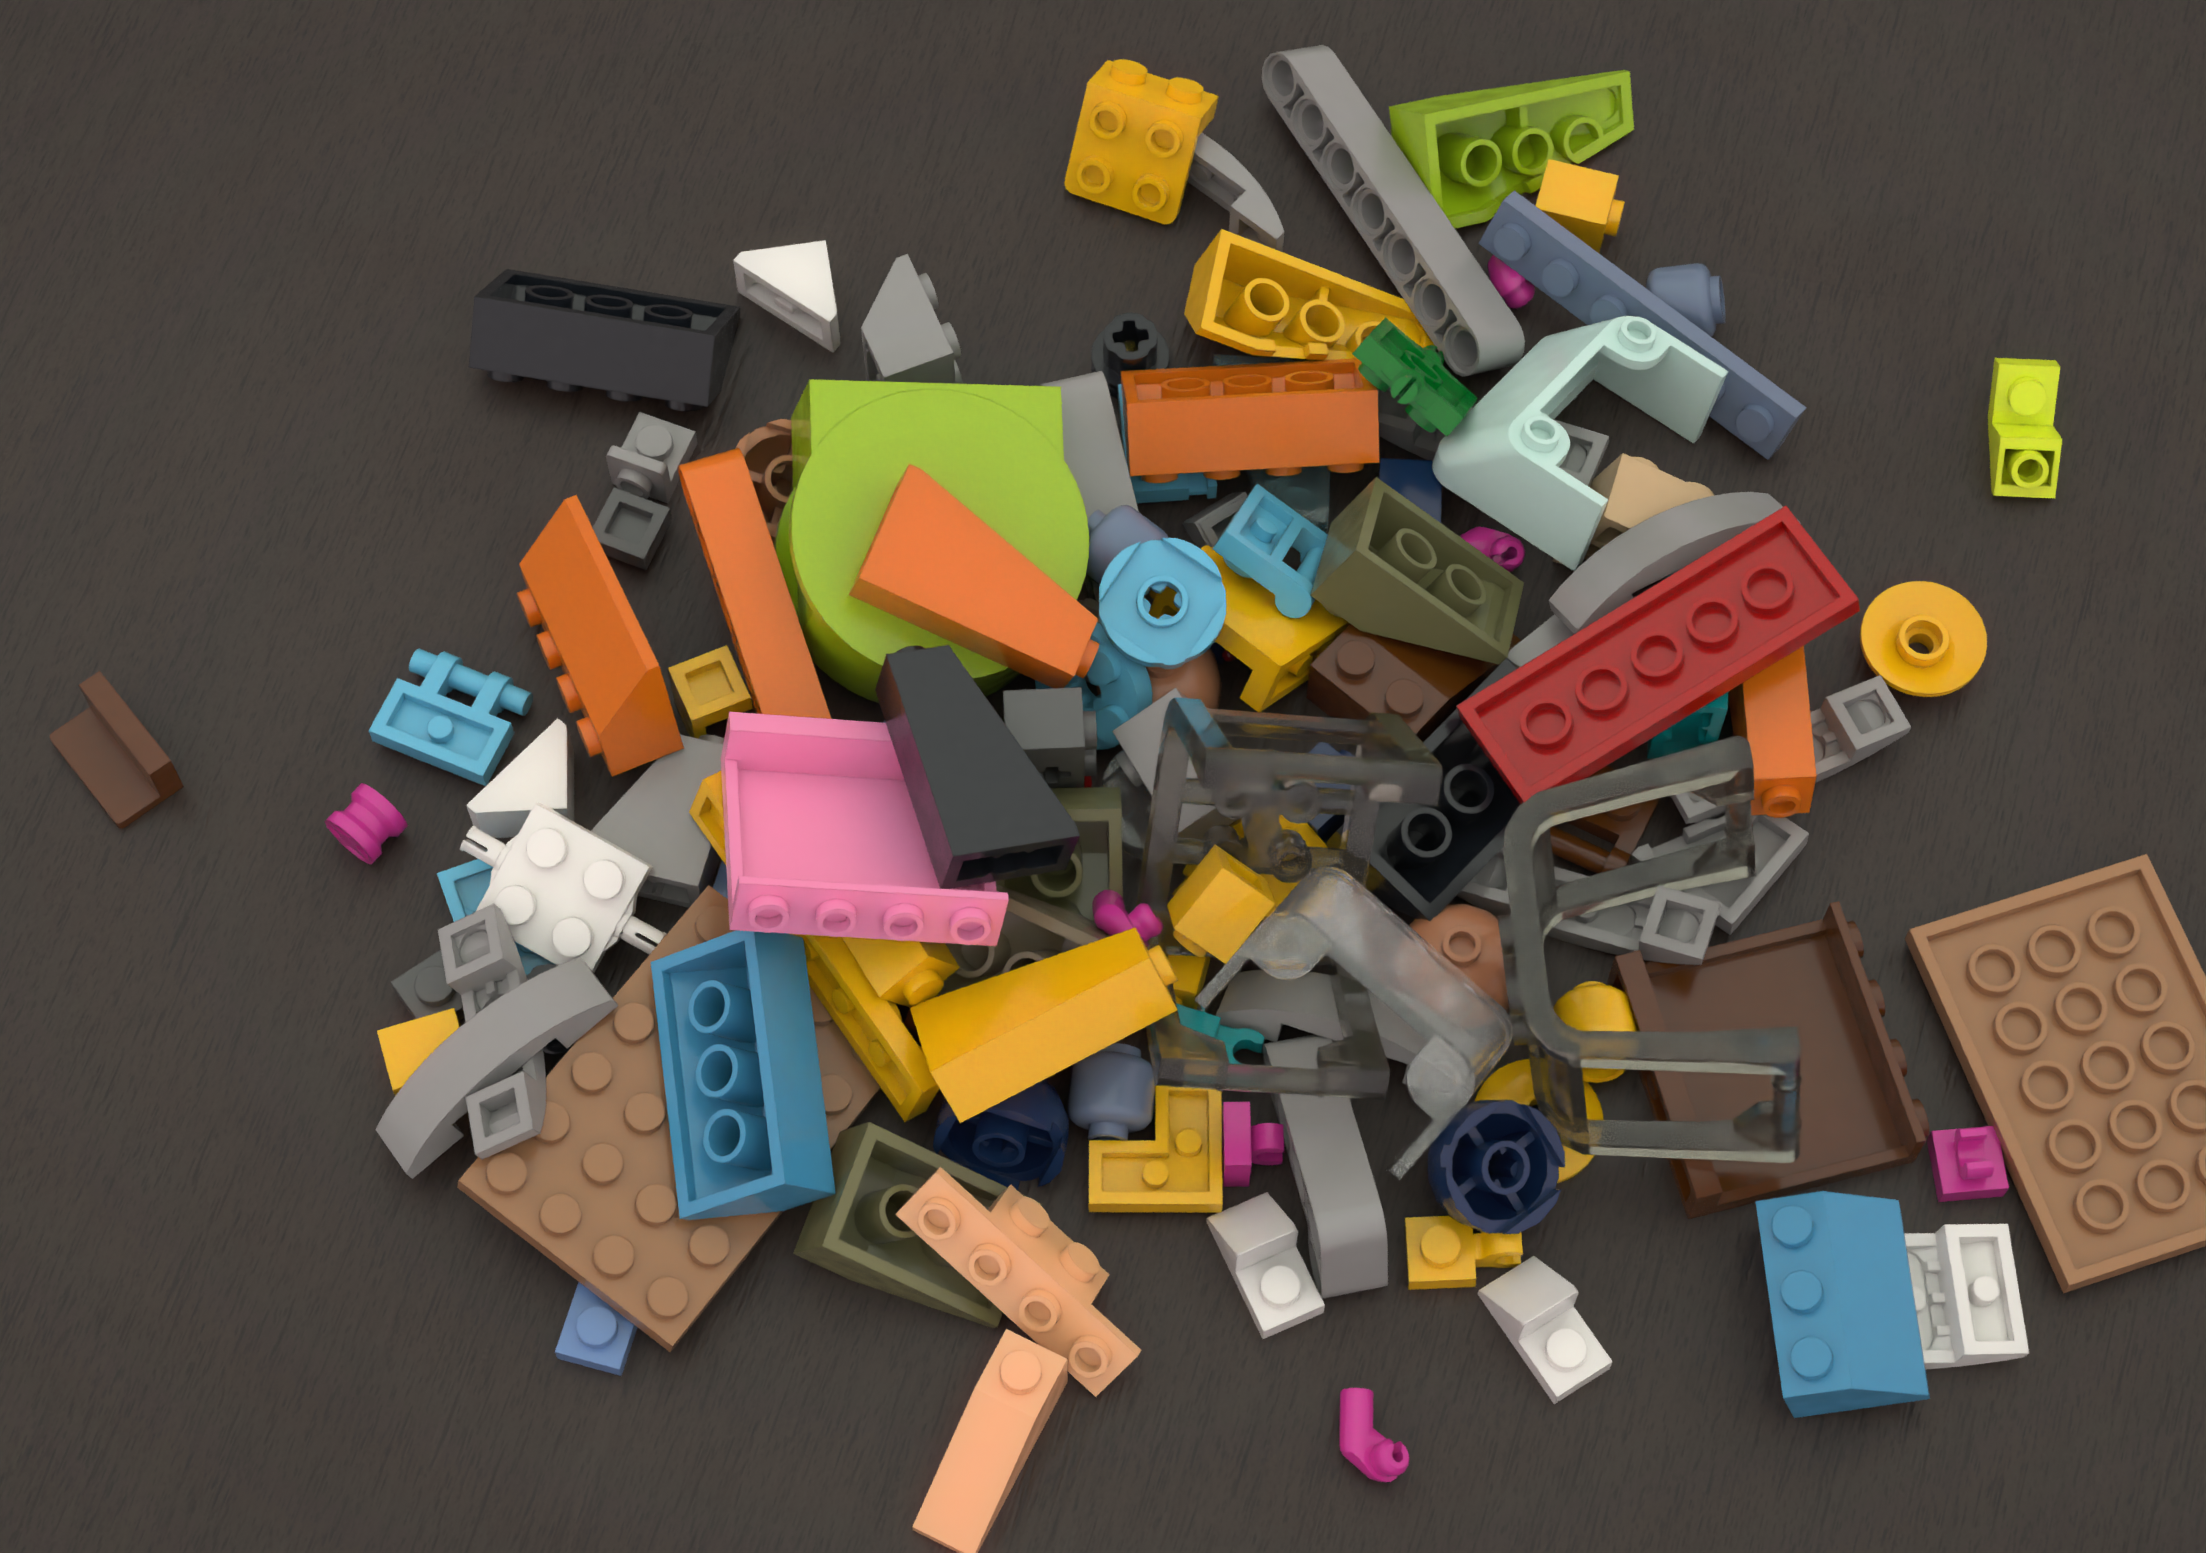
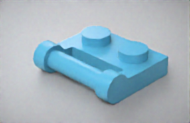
[1212,484,1328,618]

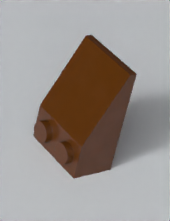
[1306,624,1522,770]

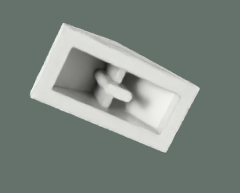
[733,240,841,353]
[466,718,574,838]

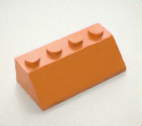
[1121,358,1379,483]
[517,495,684,777]

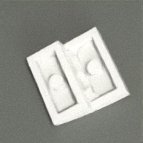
[1905,1224,2029,1369]

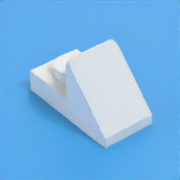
[1206,1192,1325,1339]
[1478,1256,1613,1404]

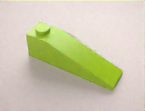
[1389,70,1634,229]

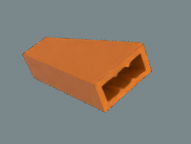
[849,464,1099,688]
[1728,646,1816,818]

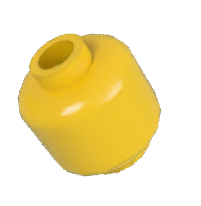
[1551,981,1640,1083]

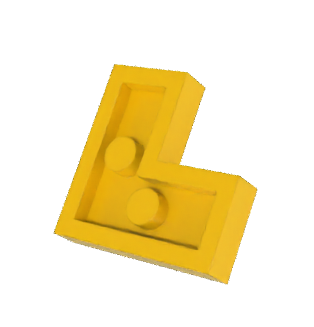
[1089,1078,1223,1213]

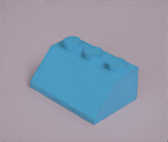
[1755,1191,1930,1418]

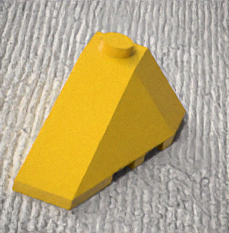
[1184,229,1435,360]

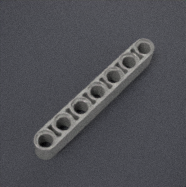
[1262,45,1525,376]

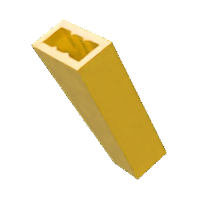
[910,927,1178,1123]

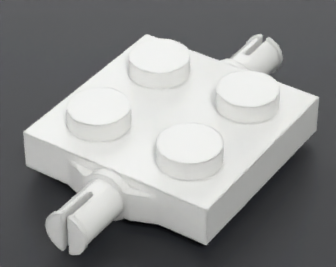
[460,803,667,973]

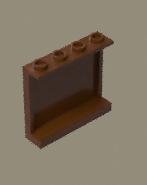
[1607,901,1929,1220]

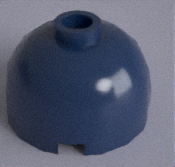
[933,1079,1068,1190]
[1428,1099,1565,1234]

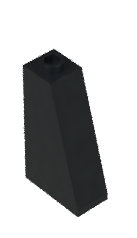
[875,645,1080,889]

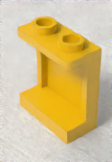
[1149,545,1349,713]

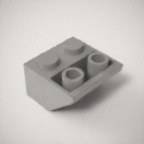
[861,254,963,384]

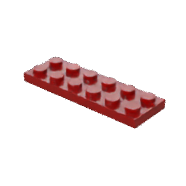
[1456,506,1860,814]

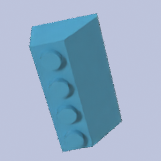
[651,930,836,1220]

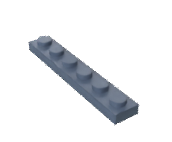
[1478,190,1806,460]

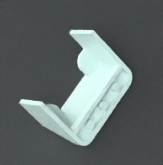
[1432,316,1728,571]

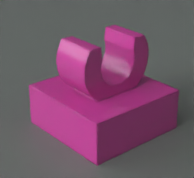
[1222,1102,1284,1187]
[1927,1126,2009,1202]

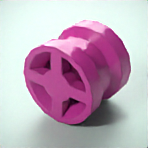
[325,783,408,865]

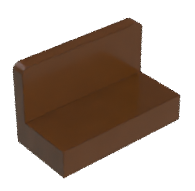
[50,671,184,828]

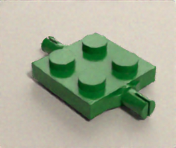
[1352,317,1478,437]

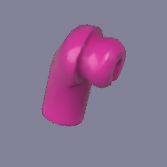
[1092,890,1163,947]
[1339,1388,1410,1482]

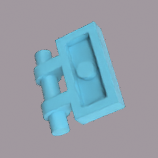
[369,648,533,786]

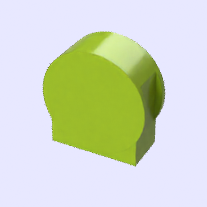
[774,379,1089,703]

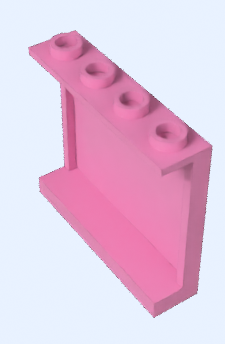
[721,712,1009,946]

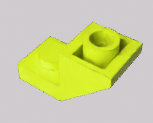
[1988,358,2062,499]

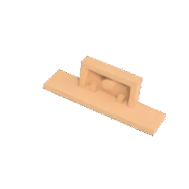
[895,1167,1141,1397]

